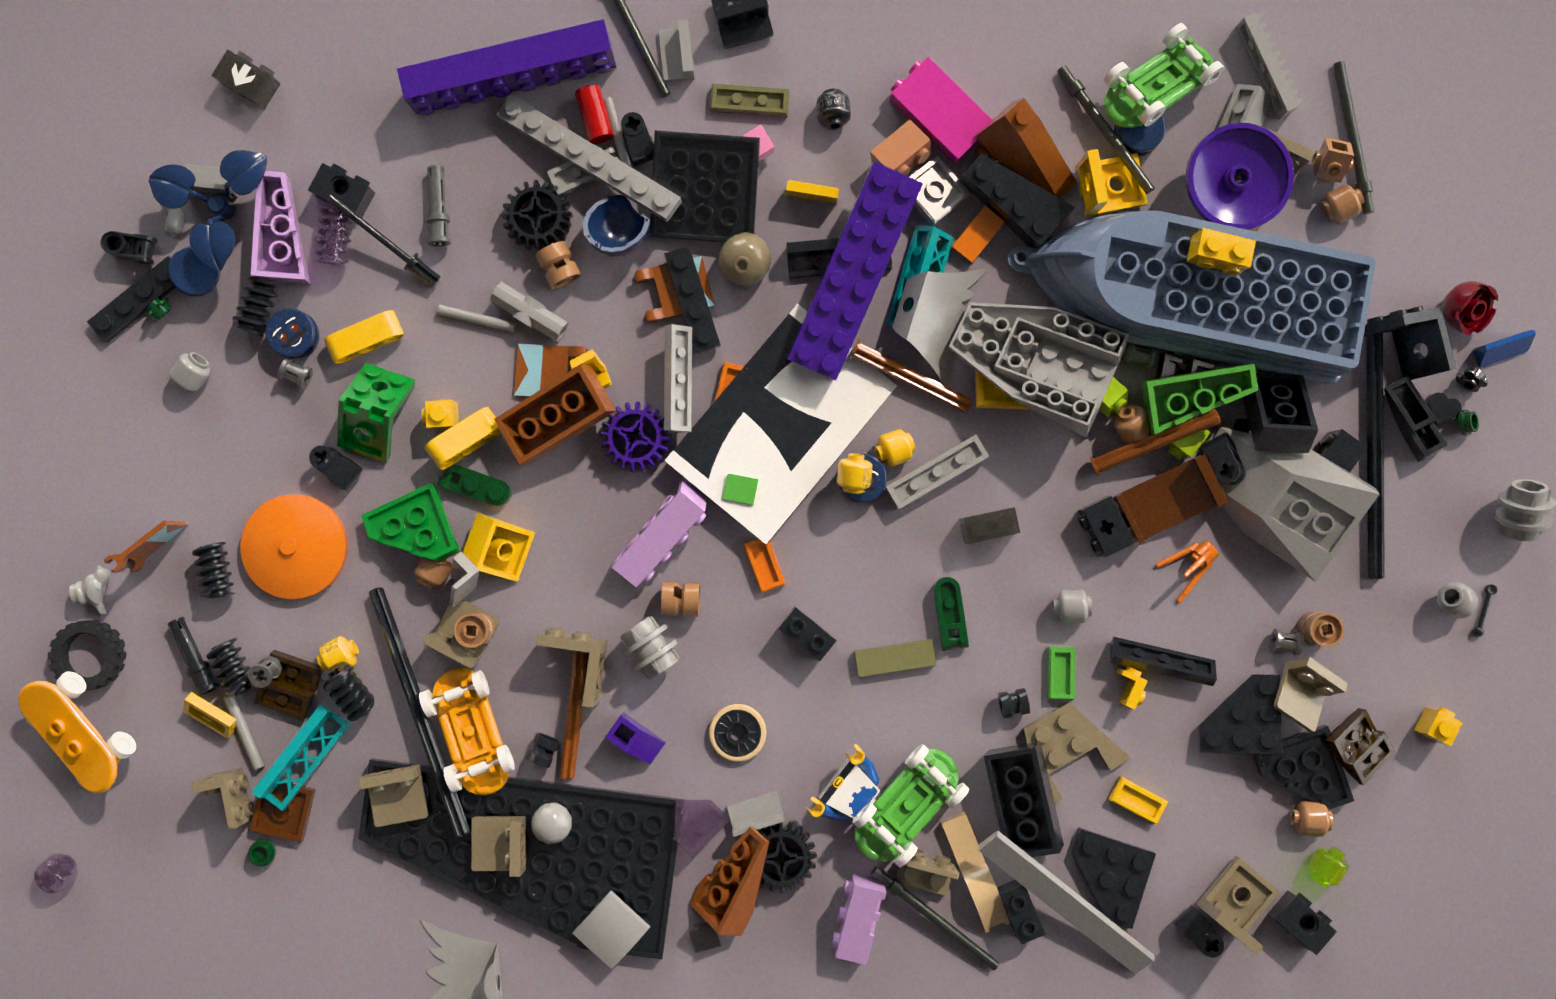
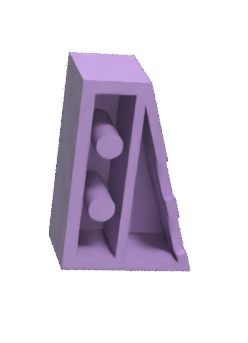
[831,874,887,965]

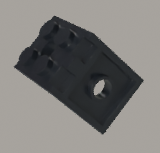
[1363,306,1457,380]

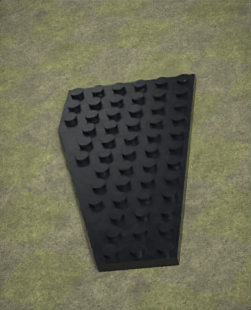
[358,758,684,960]

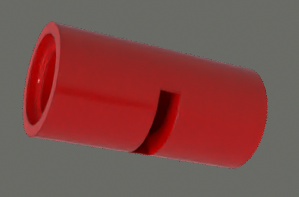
[575,84,614,144]

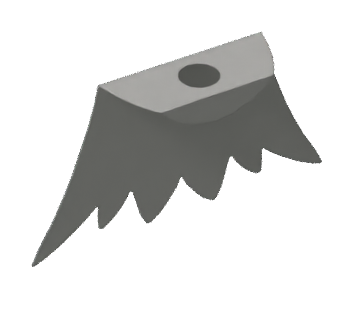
[892,268,987,387]
[421,920,503,999]

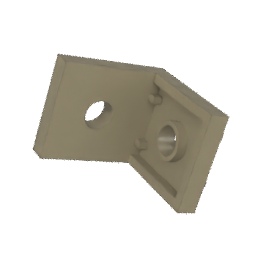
[536,628,608,708]
[1196,856,1279,955]

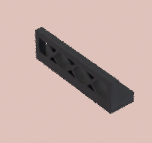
[786,238,892,279]

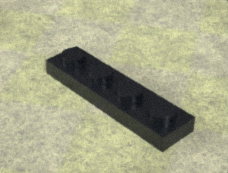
[664,246,721,354]
[87,256,175,343]
[1110,636,1217,686]

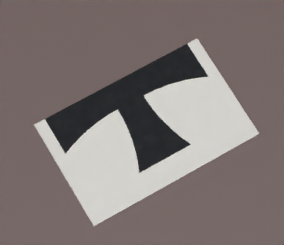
[664,304,897,544]

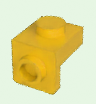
[569,349,612,389]
[1116,667,1148,710]

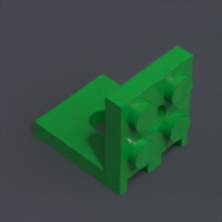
[337,363,415,463]

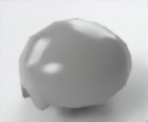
[531,803,572,844]

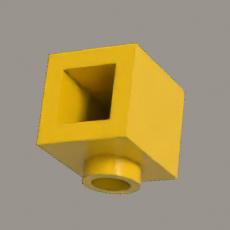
[422,400,459,430]
[1414,707,1463,746]

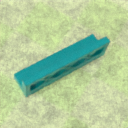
[886,226,954,327]
[251,705,351,811]

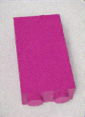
[890,57,992,165]

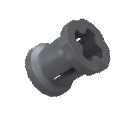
[277,357,313,389]
[1270,628,1304,656]
[248,656,282,688]

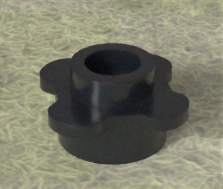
[1455,367,1488,392]

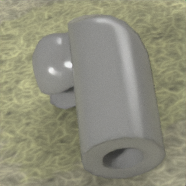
[161,205,186,237]

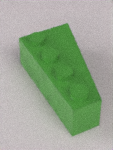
[1141,364,1258,435]

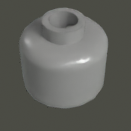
[169,352,211,392]
[1437,582,1478,619]
[1053,589,1092,624]

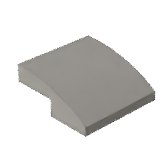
[572,891,650,969]

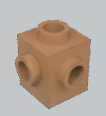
[1311,137,1354,183]

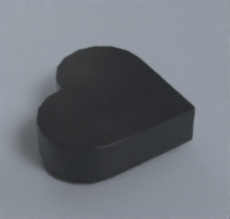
[1425,392,1462,425]

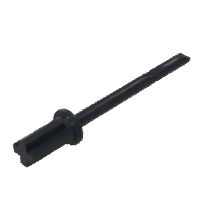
[327,194,441,287]

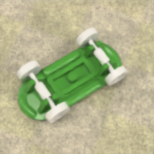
[1104,23,1225,128]
[852,744,969,868]

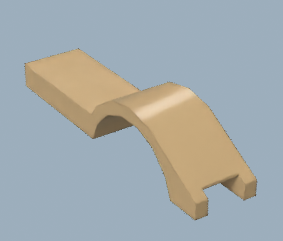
[941,812,1010,933]

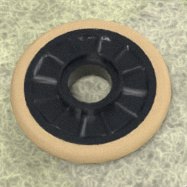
[709,704,766,762]

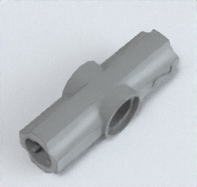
[490,282,569,342]

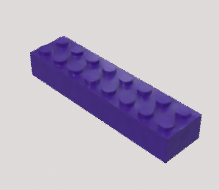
[397,19,617,116]
[787,161,923,381]

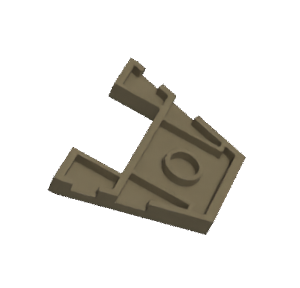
[1023,702,1131,803]

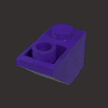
[605,712,666,765]

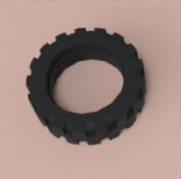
[48,620,127,691]

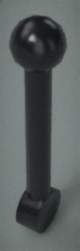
[1473,584,1497,637]

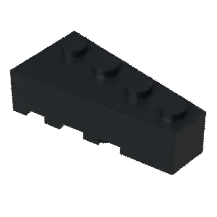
[958,154,1075,249]

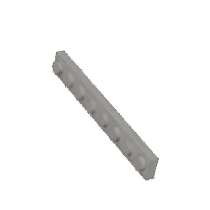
[496,94,682,222]

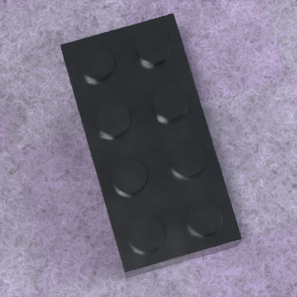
[984,741,1064,857]

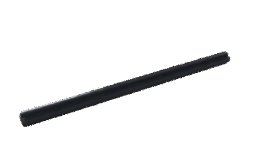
[1367,323,1385,579]
[369,587,470,838]

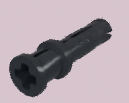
[168,617,220,696]

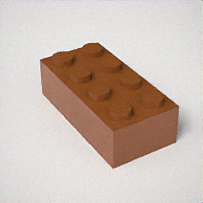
[494,365,616,465]

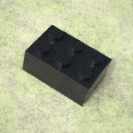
[1243,372,1318,453]

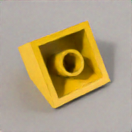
[463,513,535,582]

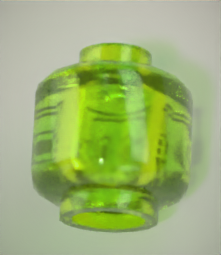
[1308,846,1349,888]

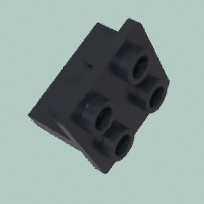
[711,0,774,49]

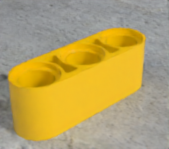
[324,310,404,364]
[425,407,501,470]

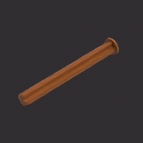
[850,340,972,412]
[1090,409,1221,476]
[560,650,589,779]

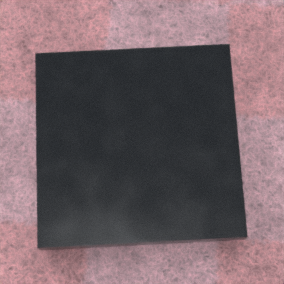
[650,130,761,242]

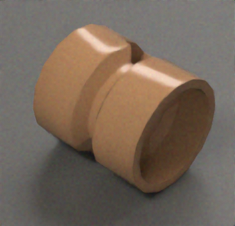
[535,241,581,290]
[661,581,700,617]
[1297,611,1344,647]
[454,612,495,648]

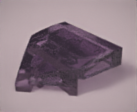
[674,799,730,858]

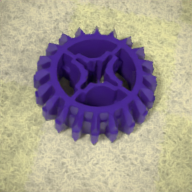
[600,402,671,472]

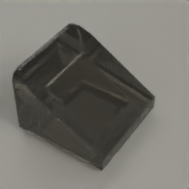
[688,922,721,953]

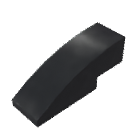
[1384,376,1448,462]

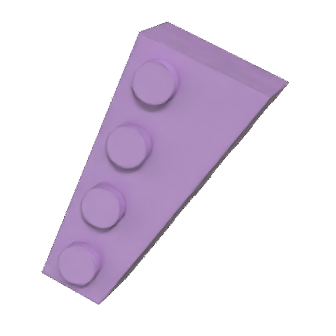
[251,171,311,284]
[612,477,707,587]

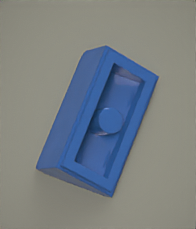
[1473,330,1536,367]

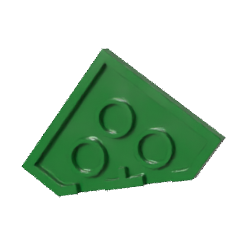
[361,482,461,563]

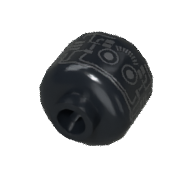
[816,88,851,130]

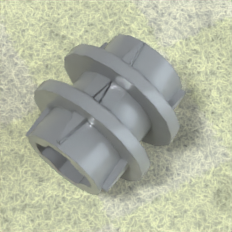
[1495,479,1556,541]
[620,616,680,680]

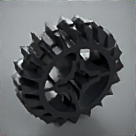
[502,180,573,251]
[758,821,817,893]

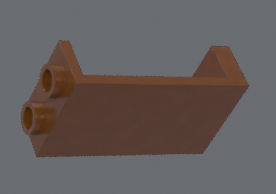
[1115,454,1229,544]

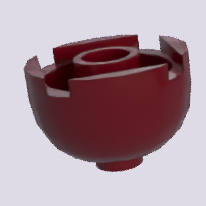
[1443,281,1498,336]

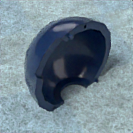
[583,195,650,257]

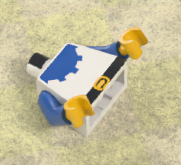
[805,744,880,821]

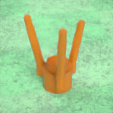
[1155,541,1219,603]

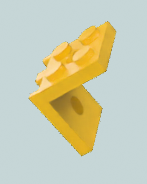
[1074,149,1148,218]

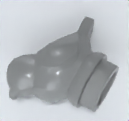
[69,565,111,615]

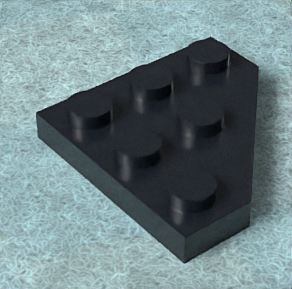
[1199,674,1283,755]
[1253,725,1354,809]
[1071,827,1156,929]

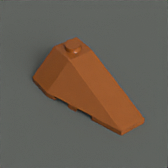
[975,98,1077,198]
[690,827,769,936]

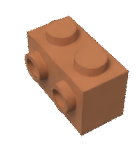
[870,120,931,176]

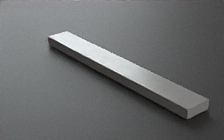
[979,830,1154,974]

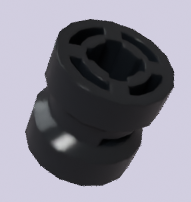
[998,688,1030,719]
[526,732,560,768]

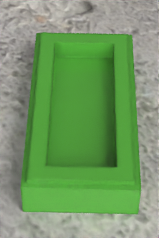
[1047,646,1076,700]

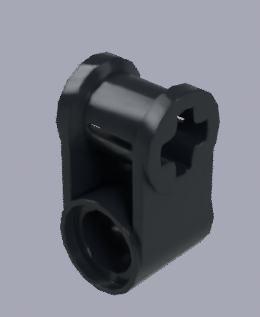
[621,112,654,167]
[100,231,158,265]
[1201,432,1246,485]
[309,446,363,491]
[1172,904,1224,958]

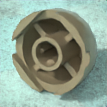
[719,232,772,286]

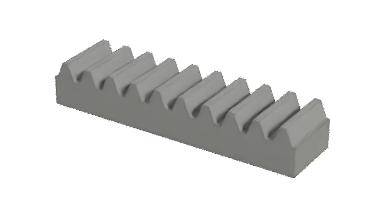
[1236,13,1303,119]
[885,434,989,510]

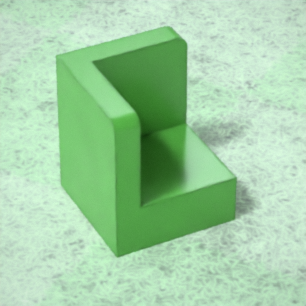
[722,474,758,505]

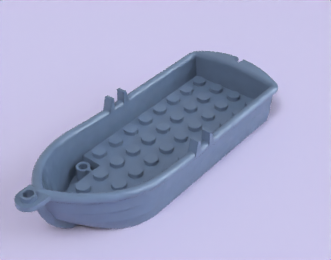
[1007,210,1376,384]

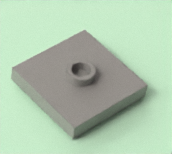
[910,155,971,226]

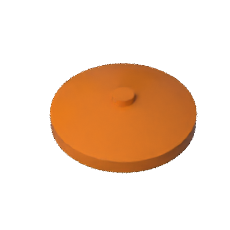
[240,494,348,599]

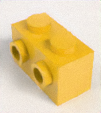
[1186,228,1256,275]

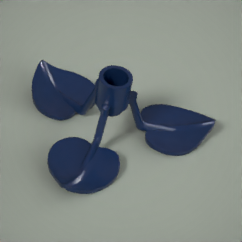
[148,150,267,271]

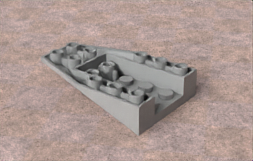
[949,302,1129,437]
[1202,427,1379,582]

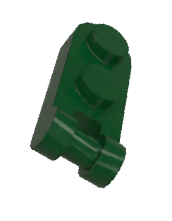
[436,464,512,506]
[933,577,969,651]

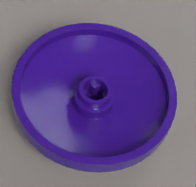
[1185,123,1294,230]

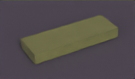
[710,84,789,117]
[854,639,936,677]

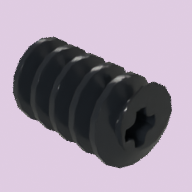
[232,277,279,337]
[192,542,236,599]
[206,638,255,698]
[321,662,375,722]

